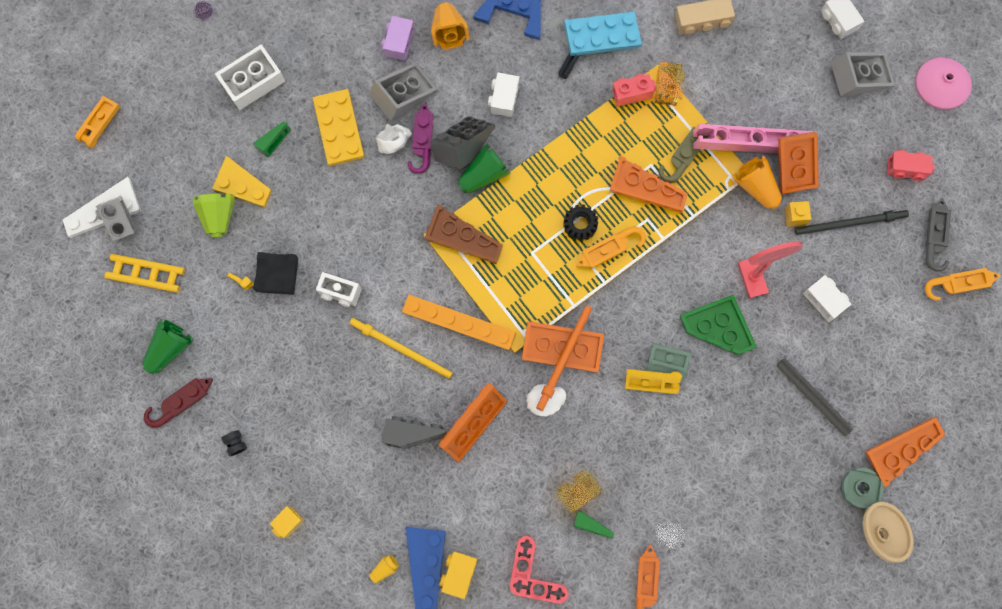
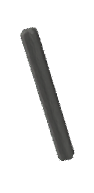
[777,358,853,436]

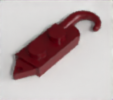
[144,378,213,428]

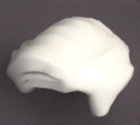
[376,124,412,154]
[526,384,566,417]

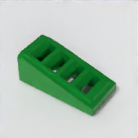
[253,121,290,158]
[573,510,614,539]

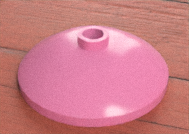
[915,57,972,110]

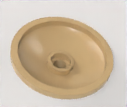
[863,502,914,563]

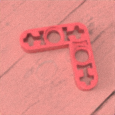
[510,536,568,603]

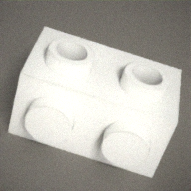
[821,0,864,40]
[488,73,519,118]
[316,272,362,307]
[803,275,851,322]

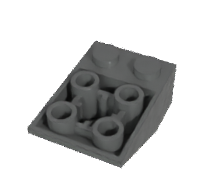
[430,116,495,169]
[381,416,447,449]

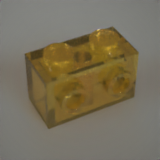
[654,61,685,106]
[556,470,603,514]

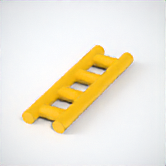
[104,254,185,293]

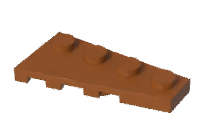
[425,204,503,264]

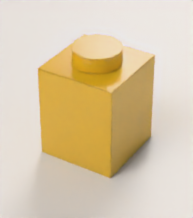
[784,201,811,227]
[270,506,304,538]

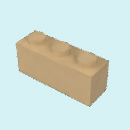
[674,0,735,35]

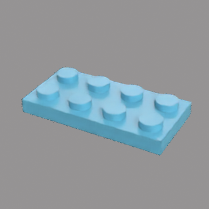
[564,12,642,56]

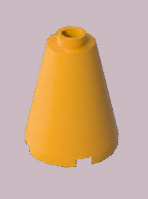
[733,156,782,209]

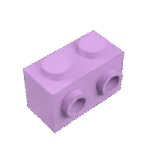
[381,16,415,61]

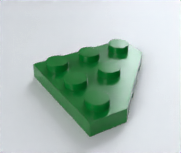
[679,295,757,355]

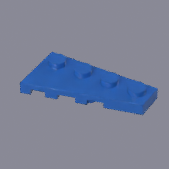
[406,527,446,609]

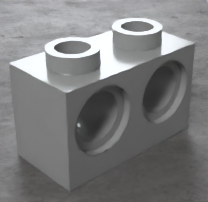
[96,196,137,241]

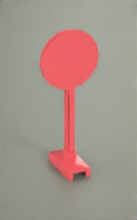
[737,242,802,299]

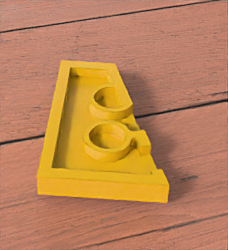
[212,156,272,208]

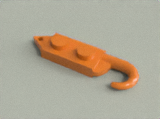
[636,544,660,609]

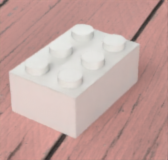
[215,44,286,111]

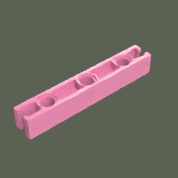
[693,124,816,154]

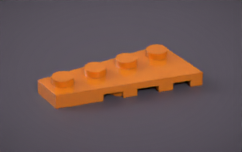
[864,417,945,488]

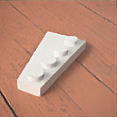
[63,177,141,238]

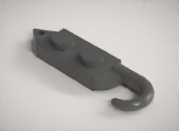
[926,198,951,272]

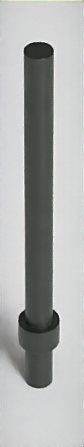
[795,210,909,235]

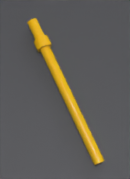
[349,318,453,379]

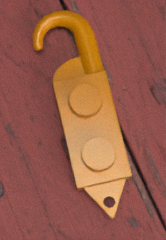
[576,226,646,269]

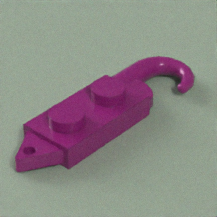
[408,103,434,174]

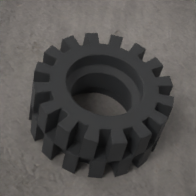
[563,204,598,241]

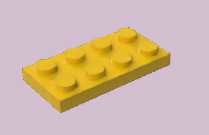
[313,89,365,166]

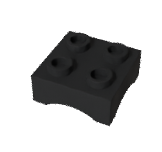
[253,252,298,295]

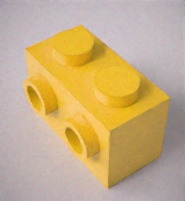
[439,551,478,599]

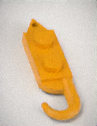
[925,268,1001,301]

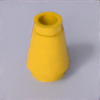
[369,554,399,584]

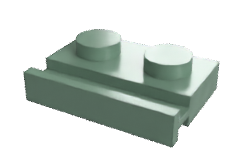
[646,343,691,381]

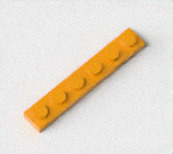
[402,294,516,351]

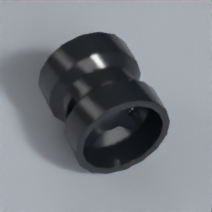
[221,430,247,457]

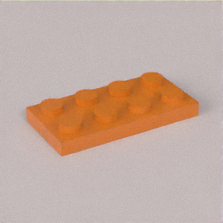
[521,321,604,373]
[438,382,508,463]

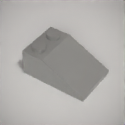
[830,52,895,96]
[369,62,438,121]

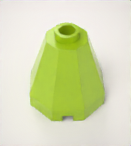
[193,194,235,238]

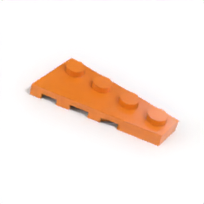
[609,155,688,213]

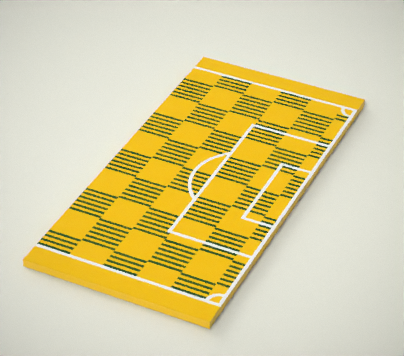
[424,65,744,354]

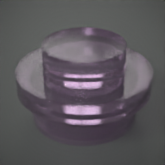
[194,1,213,19]

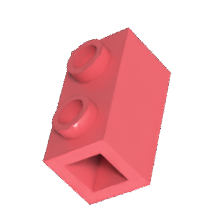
[612,74,656,107]
[887,150,935,181]

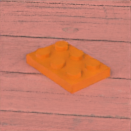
[778,131,819,194]

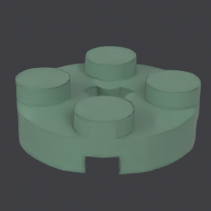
[841,468,884,509]

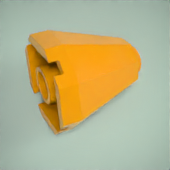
[431,2,469,50]

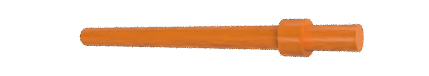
[536,305,592,411]

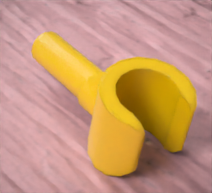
[227,273,254,290]

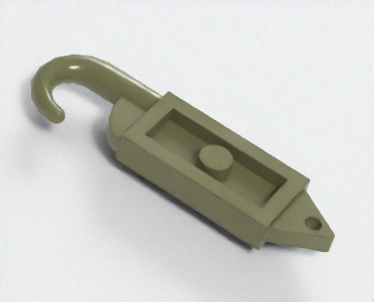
[659,123,708,183]

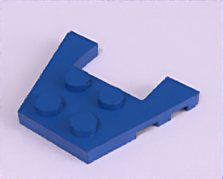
[473,0,541,40]

